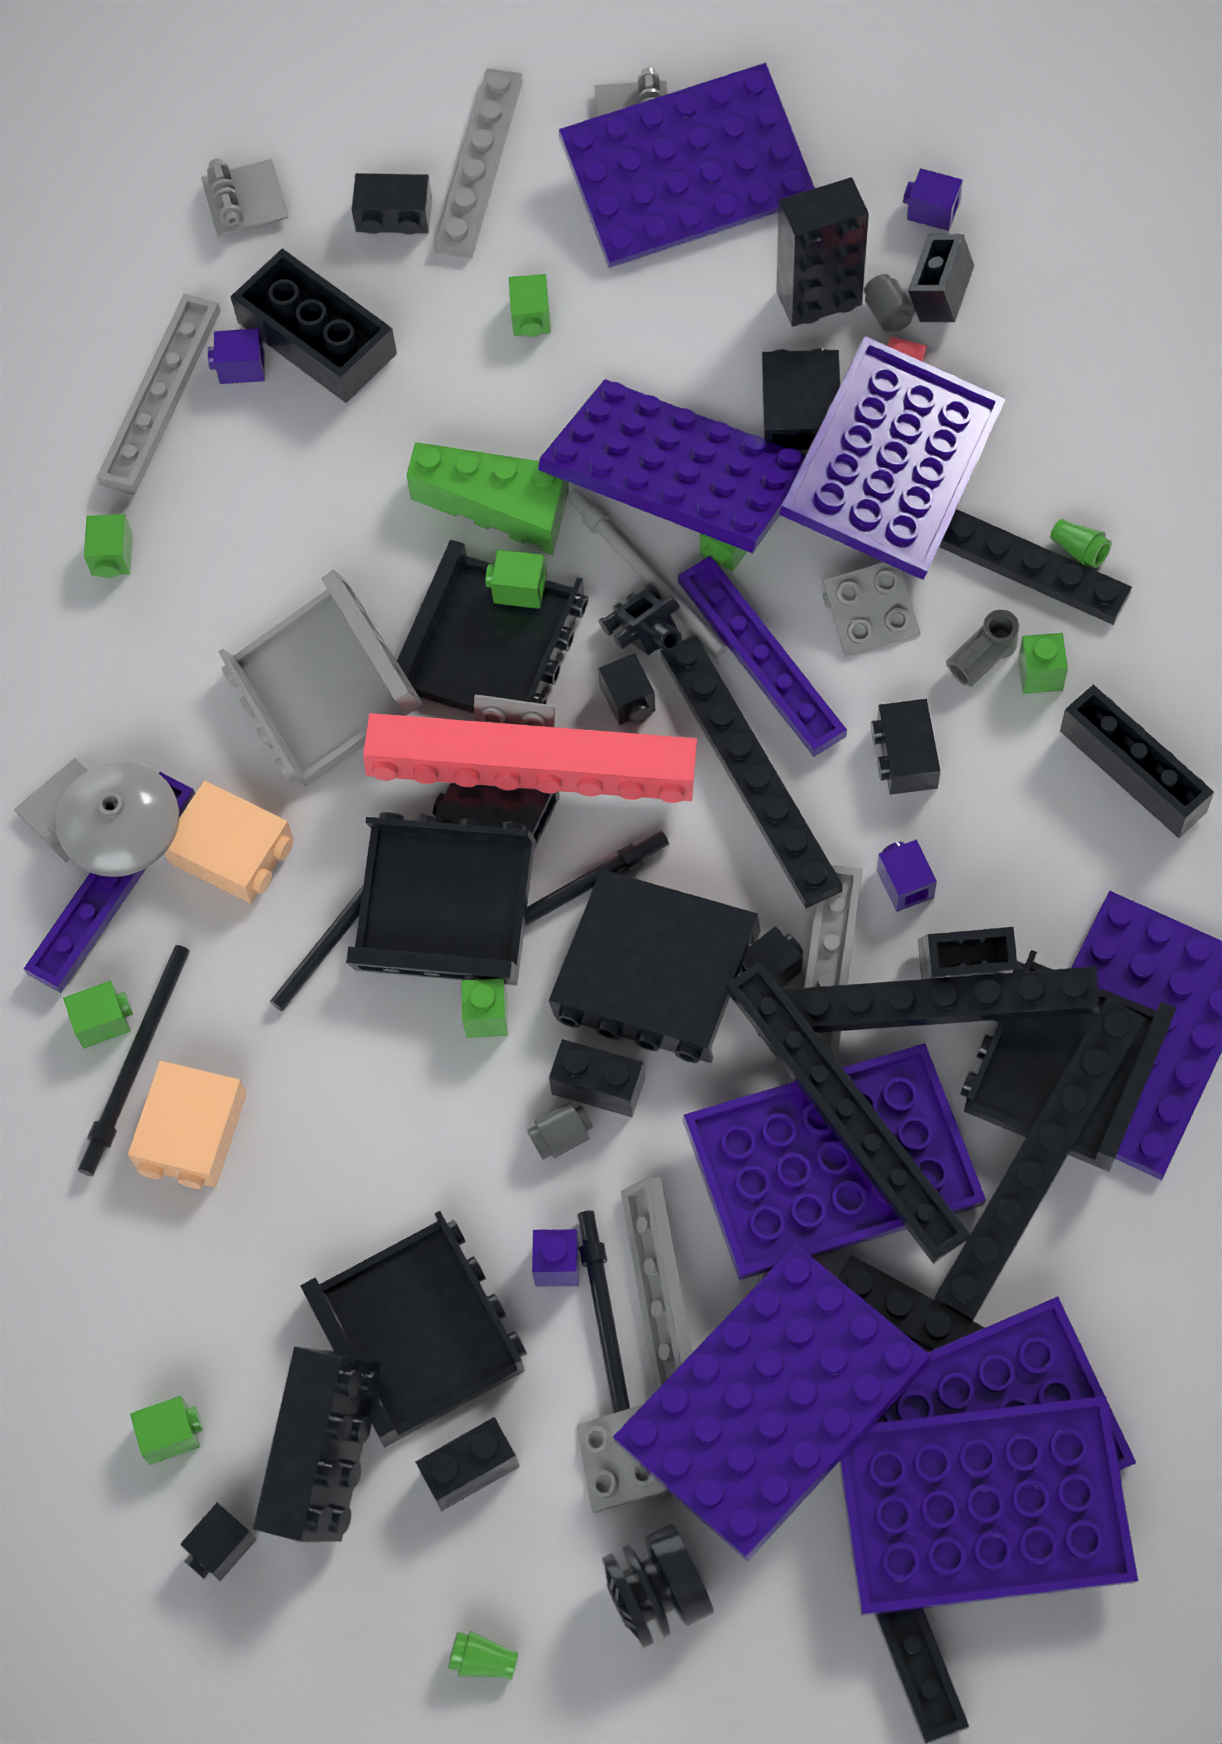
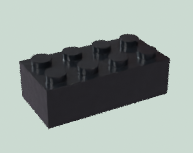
[776,177,869,327]
[230,248,397,403]
[253,1346,381,1542]

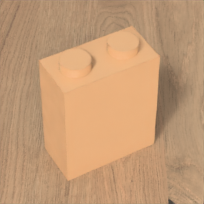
[164,780,293,904]
[127,1060,247,1189]

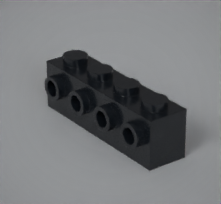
[1060,684,1214,838]

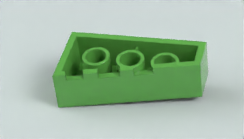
[406,442,569,555]

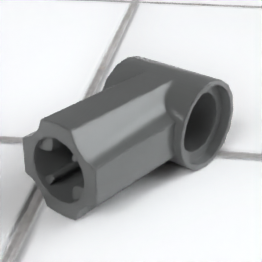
[946,609,1019,687]

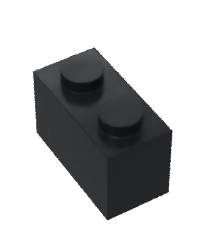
[351,173,432,235]
[908,234,974,322]
[871,698,941,795]
[549,1039,645,1117]
[415,1417,520,1512]

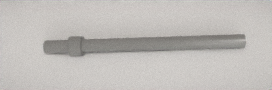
[566,488,728,658]

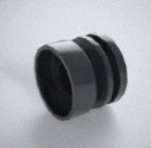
[601,1523,714,1648]

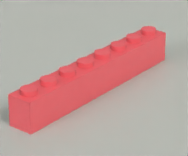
[363,713,697,803]

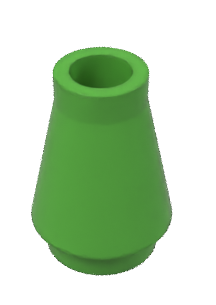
[1050,518,1112,568]
[448,1630,519,1680]

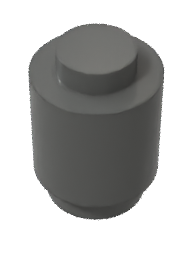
[864,274,915,331]
[527,1102,593,1160]

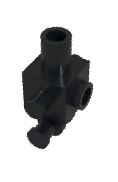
[598,583,682,656]

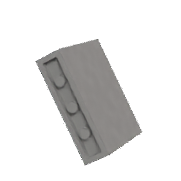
[218,569,423,786]

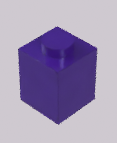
[903,168,963,231]
[207,328,265,384]
[877,839,937,912]
[532,1229,579,1287]

